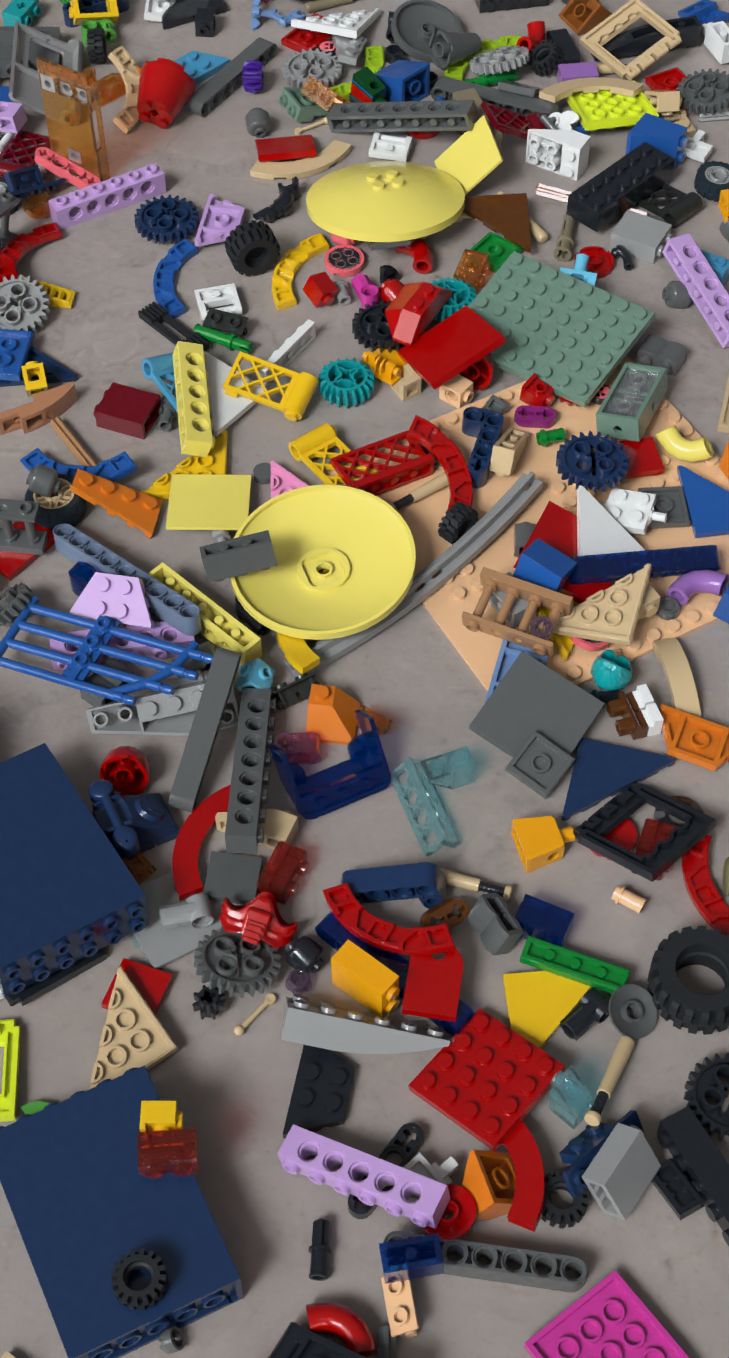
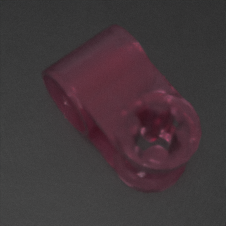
[274,732,322,765]

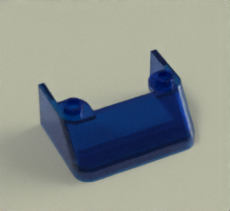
[269,709,391,820]

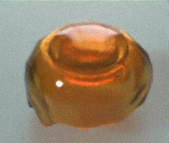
[22,192,51,220]
[356,705,392,736]

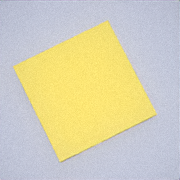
[434,115,503,195]
[166,474,252,530]

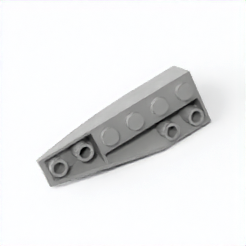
[86,680,239,736]
[280,995,450,1054]

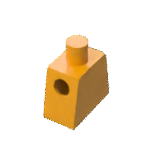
[511,816,575,873]

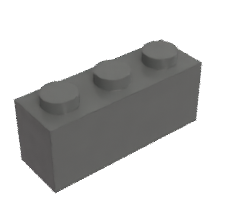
[199,530,277,583]

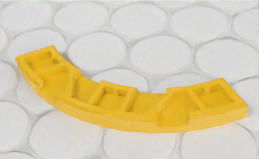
[272,233,329,311]
[276,632,320,675]

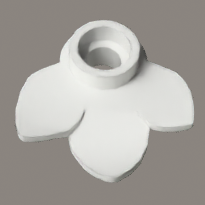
[549,110,580,130]

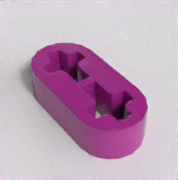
[514,405,556,429]

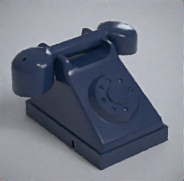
[88,779,180,861]

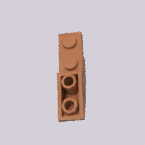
[0,382,77,435]

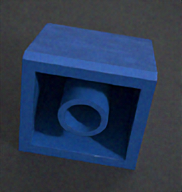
[374,60,430,102]
[625,113,688,169]

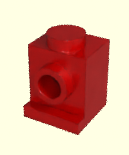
[519,373,555,407]

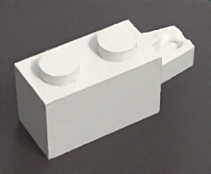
[701,21,729,64]

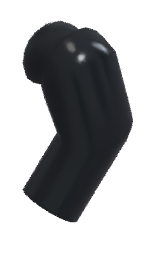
[611,245,634,271]

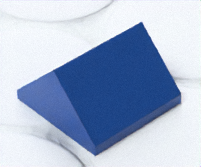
[512,538,578,592]

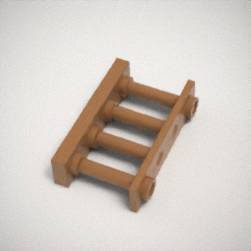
[462,567,573,656]

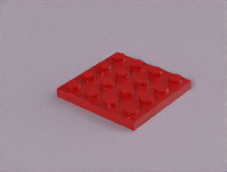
[408,1008,566,1152]

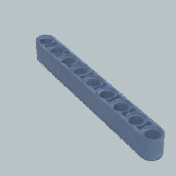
[53,523,202,636]

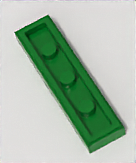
[519,936,631,994]

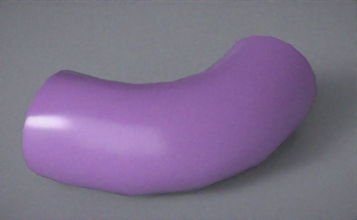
[666,569,729,605]

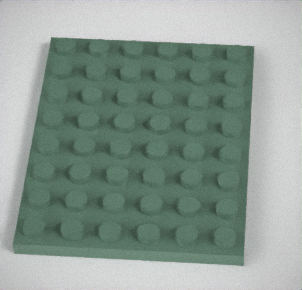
[468,251,655,408]

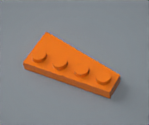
[70,469,163,539]

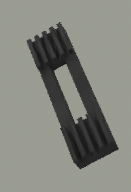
[138,301,209,351]

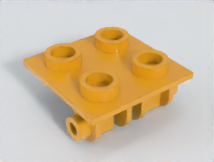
[362,348,406,386]

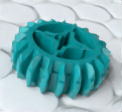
[432,276,477,322]
[318,357,375,408]

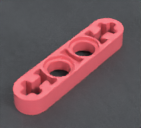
[35,147,101,189]

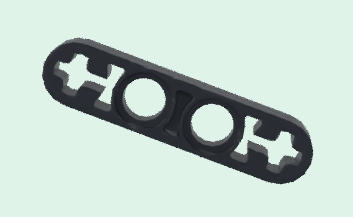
[348,1123,423,1219]

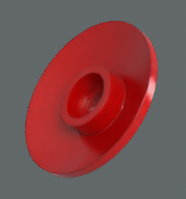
[423,1184,477,1240]

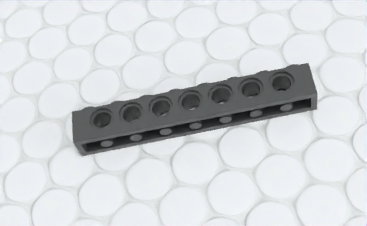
[326,100,479,133]
[225,688,277,853]

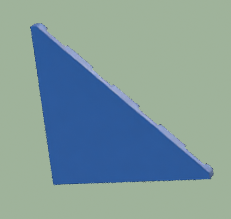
[677,465,729,538]

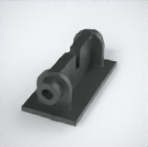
[203,308,249,337]
[272,671,320,710]

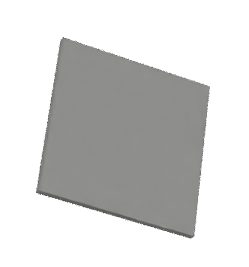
[133,862,223,969]

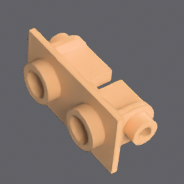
[381,1269,419,1338]

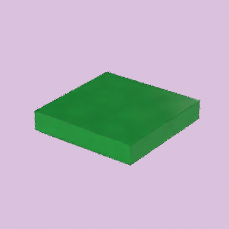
[466,232,522,273]

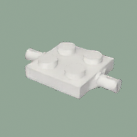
[600,488,667,535]

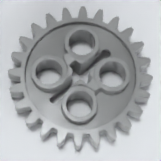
[469,45,530,75]
[282,48,342,91]
[0,274,51,332]

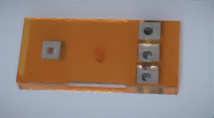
[36,57,110,182]

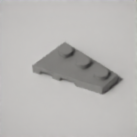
[332,34,368,66]

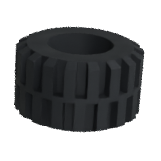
[225,220,281,277]

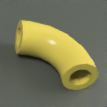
[655,425,714,462]

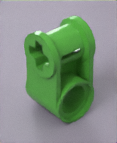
[81,19,117,45]

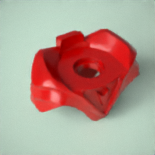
[219,891,300,949]

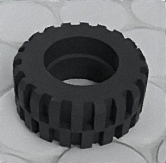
[647,926,729,1035]

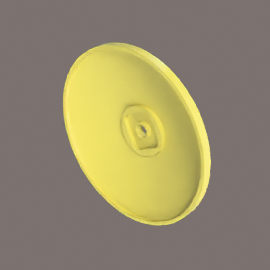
[306,161,465,242]
[230,484,416,640]

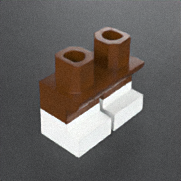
[606,684,664,740]

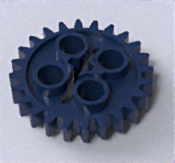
[134,194,199,245]
[556,431,630,493]

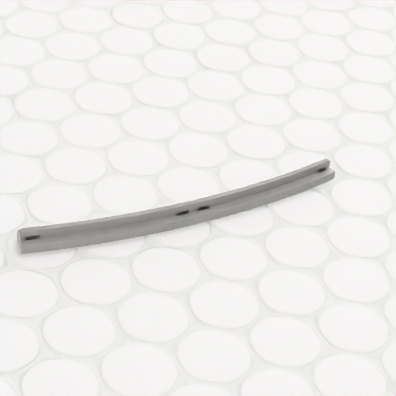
[284,471,543,678]

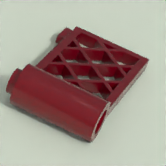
[480,101,548,140]
[0,130,57,178]

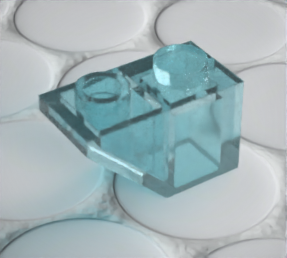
[420,747,477,790]
[548,1066,594,1130]

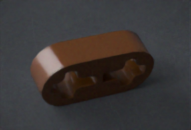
[420,897,469,929]

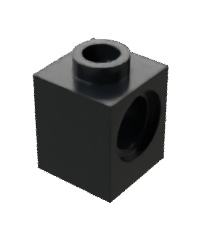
[195,8,216,37]

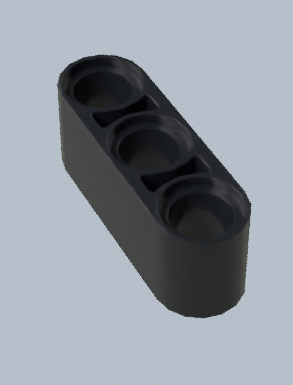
[546,28,580,64]

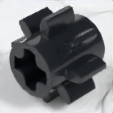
[192,985,226,1020]

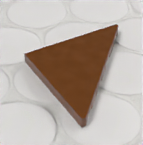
[463,193,531,253]

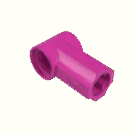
[351,273,379,309]

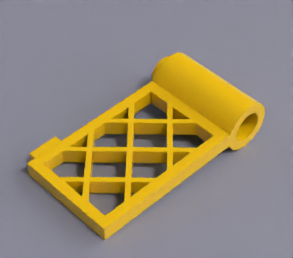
[222,351,319,421]
[288,423,378,485]

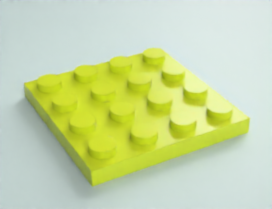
[565,80,659,131]

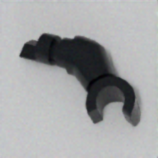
[253,176,301,223]

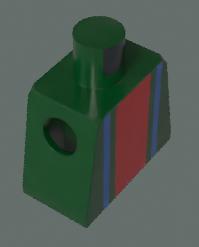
[349,66,387,103]

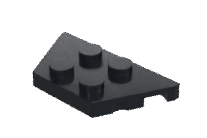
[283,1045,355,1138]

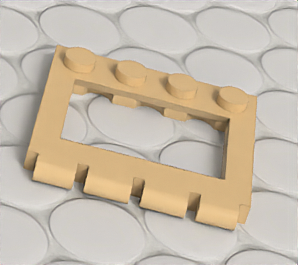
[580,0,682,81]

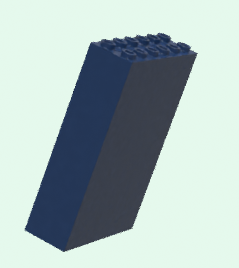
[0,743,149,997]
[0,1065,244,1358]

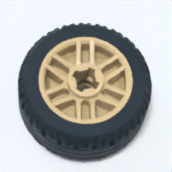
[25,474,86,531]

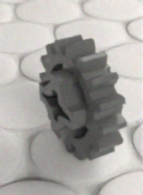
[0,582,33,626]

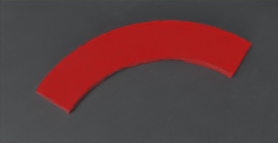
[0,222,62,283]
[407,415,473,511]
[172,784,231,901]
[681,835,729,936]
[322,882,456,955]
[503,1121,545,1232]

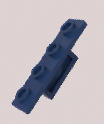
[4,164,66,199]
[559,1110,644,1197]

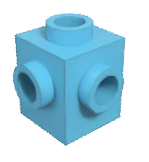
[236,658,275,693]

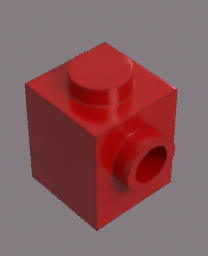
[303,272,339,308]

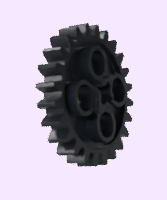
[352,300,406,353]
[684,1052,729,1141]

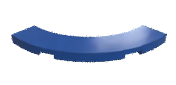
[153,238,198,319]
[20,448,138,482]

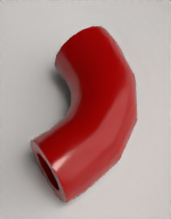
[516,21,545,53]
[396,238,433,274]
[305,1302,378,1357]

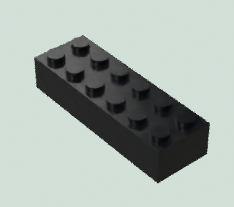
[566,142,675,232]

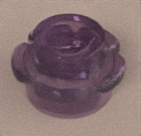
[285,969,312,995]

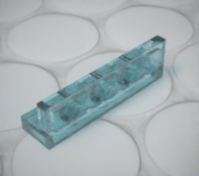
[388,757,461,857]

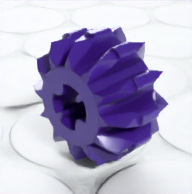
[242,60,264,93]

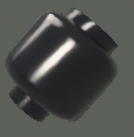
[284,935,324,975]

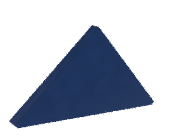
[0,346,78,387]
[562,738,675,821]

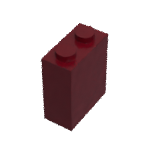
[93,382,161,440]

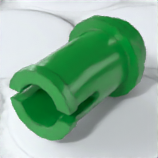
[536,428,566,447]

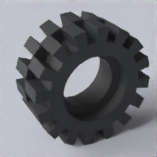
[87,28,107,63]
[527,39,563,76]
[438,501,479,545]
[541,1170,589,1229]
[111,1248,168,1311]

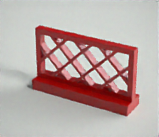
[330,430,434,496]

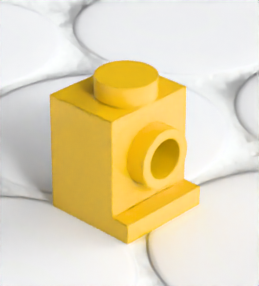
[21,361,48,397]
[139,1101,184,1140]

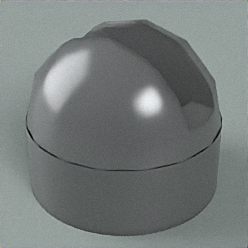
[158,1326,184,1354]

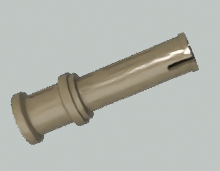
[554,213,576,262]

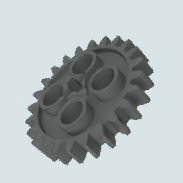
[677,68,729,115]
[194,927,281,998]

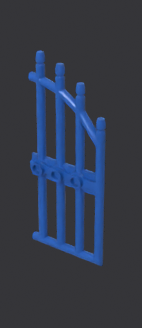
[0,595,214,705]

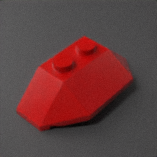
[385,282,453,347]

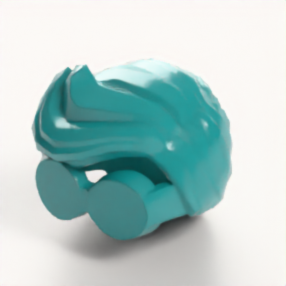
[590,650,633,691]

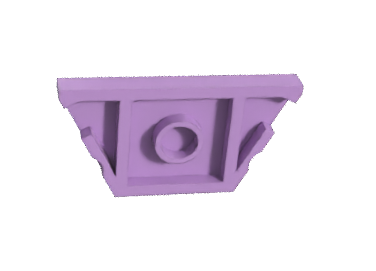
[195,194,245,247]
[69,572,155,629]

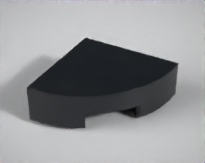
[380,265,401,284]

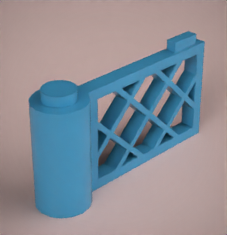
[142,352,178,413]

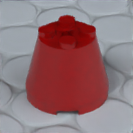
[137,58,196,129]

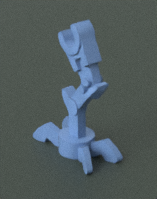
[251,0,306,31]

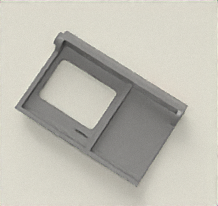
[9,21,85,125]

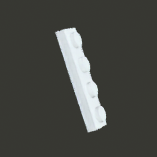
[258,319,316,387]

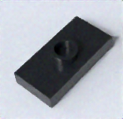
[651,1158,705,1220]

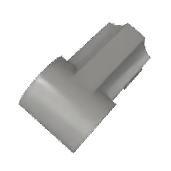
[159,893,214,931]

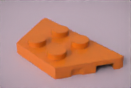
[659,704,729,772]

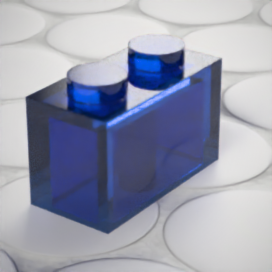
[515,894,575,947]
[379,1233,444,1284]

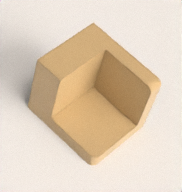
[390,364,421,402]

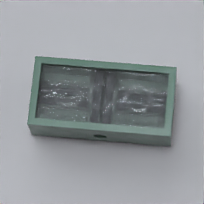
[596,362,668,441]

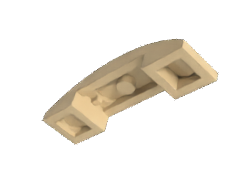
[652,637,702,718]

